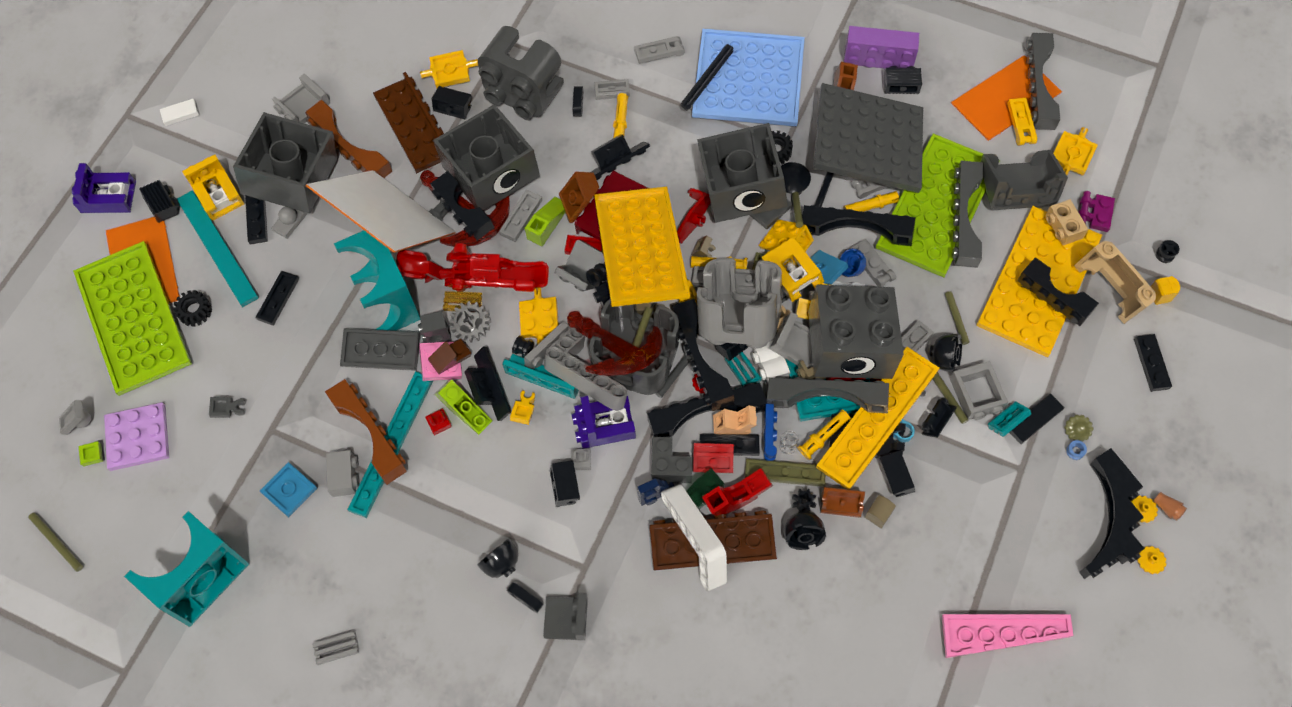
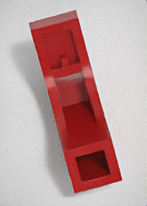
[702,468,773,516]

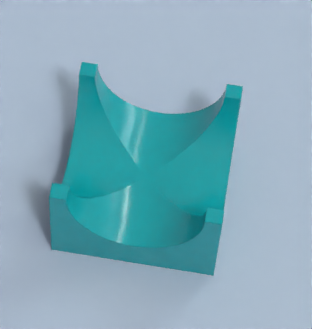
[334,230,420,331]
[124,511,249,627]

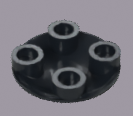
[781,162,811,195]

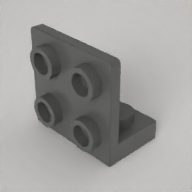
[543,593,588,640]

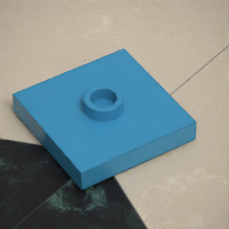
[798,250,848,287]
[260,462,317,518]

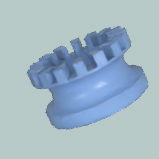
[1066,440,1087,460]

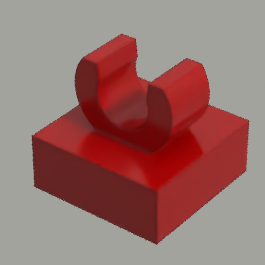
[425,408,452,435]

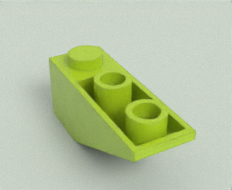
[524,197,566,247]
[434,379,492,435]

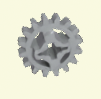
[449,301,491,343]

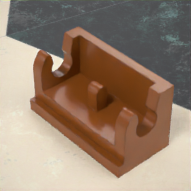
[820,487,865,518]

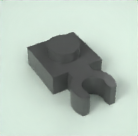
[209,397,245,418]

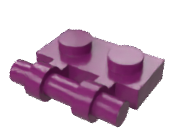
[1078,191,1115,232]

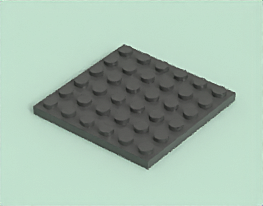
[814,83,923,193]

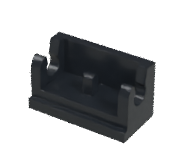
[431,86,472,120]
[879,450,915,497]
[549,461,580,507]

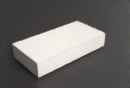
[160,99,199,126]

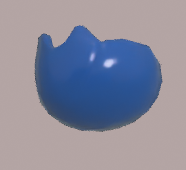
[840,248,866,277]

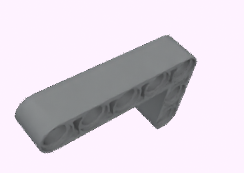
[544,326,627,411]

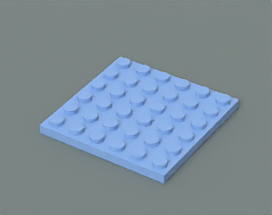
[692,29,805,126]

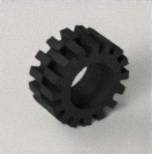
[772,130,793,164]
[173,290,212,327]

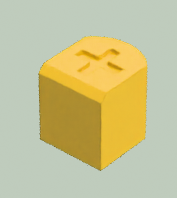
[1151,276,1180,305]

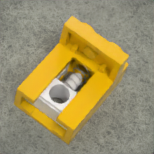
[182,154,244,221]
[762,237,824,302]

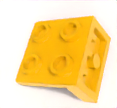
[759,220,814,252]

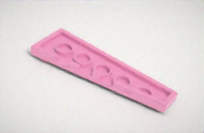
[942,614,1073,658]

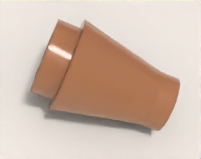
[1153,492,1187,521]

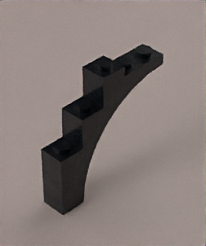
[1079,448,1145,579]

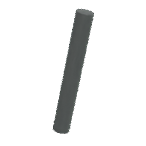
[655,354,691,398]

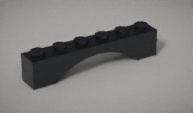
[802,205,916,246]
[673,299,734,411]
[647,383,768,437]

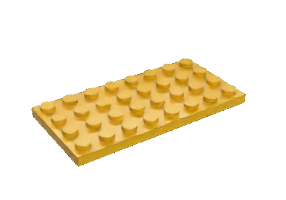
[594,186,690,307]
[976,206,1102,358]

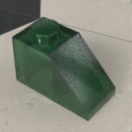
[686,468,724,509]

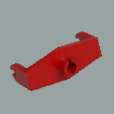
[677,188,711,244]

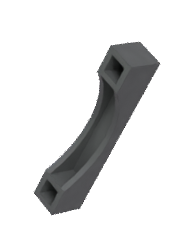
[1026,33,1060,130]
[952,161,983,268]
[767,376,889,413]

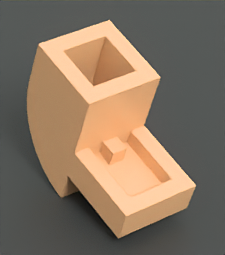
[713,405,757,435]

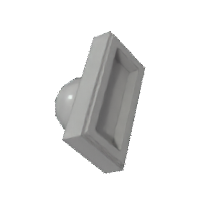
[271,207,307,239]
[59,400,91,435]

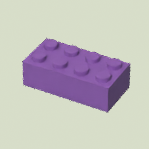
[844,26,920,69]

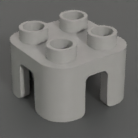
[697,258,782,349]

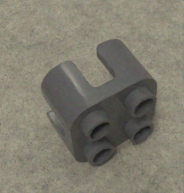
[478,26,564,119]
[589,299,679,395]

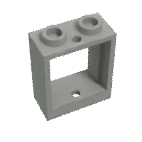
[950,361,1008,420]

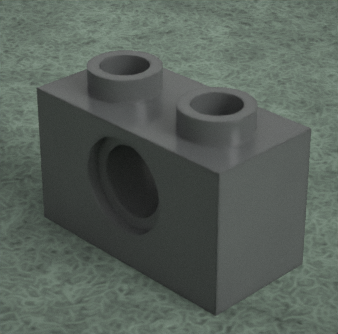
[418,311,452,343]

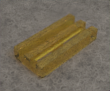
[443,291,483,312]

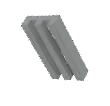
[594,79,630,100]
[312,631,359,665]

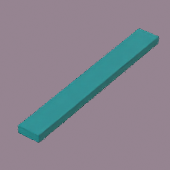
[177,190,259,308]
[347,371,433,518]

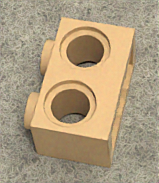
[1045,199,1088,245]

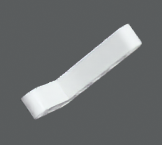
[661,484,727,592]

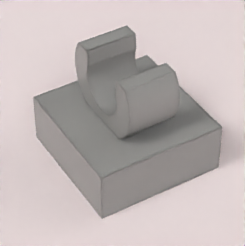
[571,449,591,470]

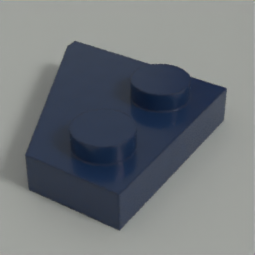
[637,479,674,506]

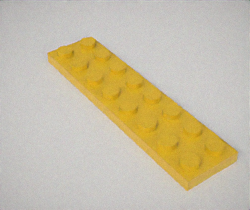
[816,347,940,490]

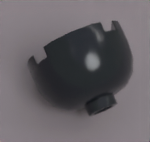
[929,333,962,372]
[784,511,826,550]
[477,538,518,578]

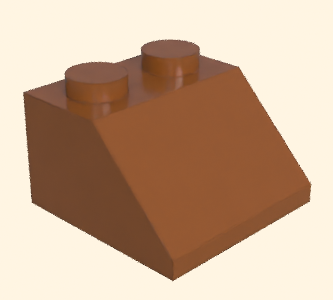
[559,171,599,223]

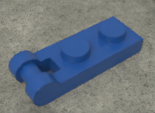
[764,404,777,461]

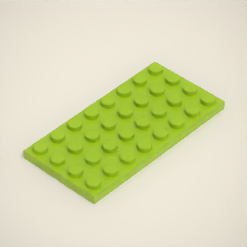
[876,133,1000,278]
[73,241,192,396]

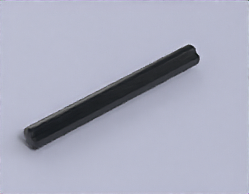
[681,44,733,110]

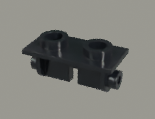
[922,397,957,438]

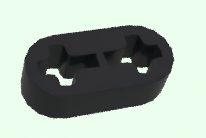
[573,86,584,117]
[506,582,544,613]

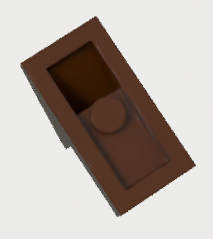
[428,338,471,374]

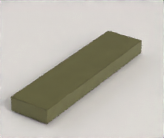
[745,459,826,487]

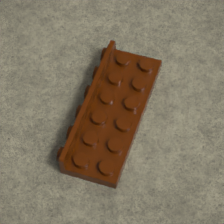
[373,72,444,174]
[649,511,777,571]

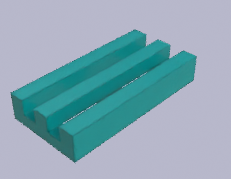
[724,352,761,387]
[988,401,1031,437]

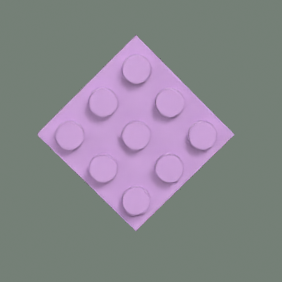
[104,402,169,471]

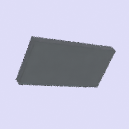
[340,328,420,371]

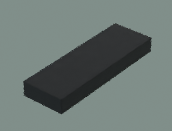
[255,271,299,326]
[1009,394,1065,445]
[700,434,760,456]

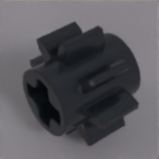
[792,488,817,512]

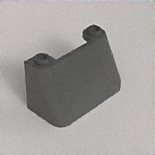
[981,150,1068,210]

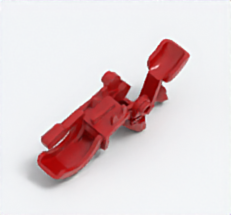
[396,243,549,292]

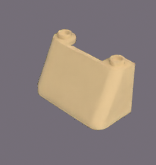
[1074,241,1156,324]

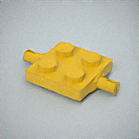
[420,50,478,89]
[1053,127,1098,175]
[519,288,559,345]

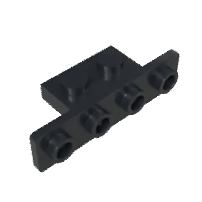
[591,134,650,180]
[464,346,511,421]

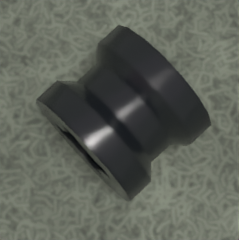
[1155,240,1180,263]
[586,263,607,287]
[512,335,534,358]

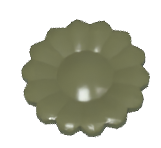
[1064,415,1094,442]

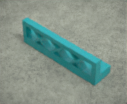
[502,354,579,399]

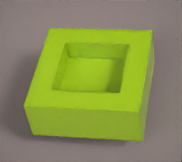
[78,441,103,467]

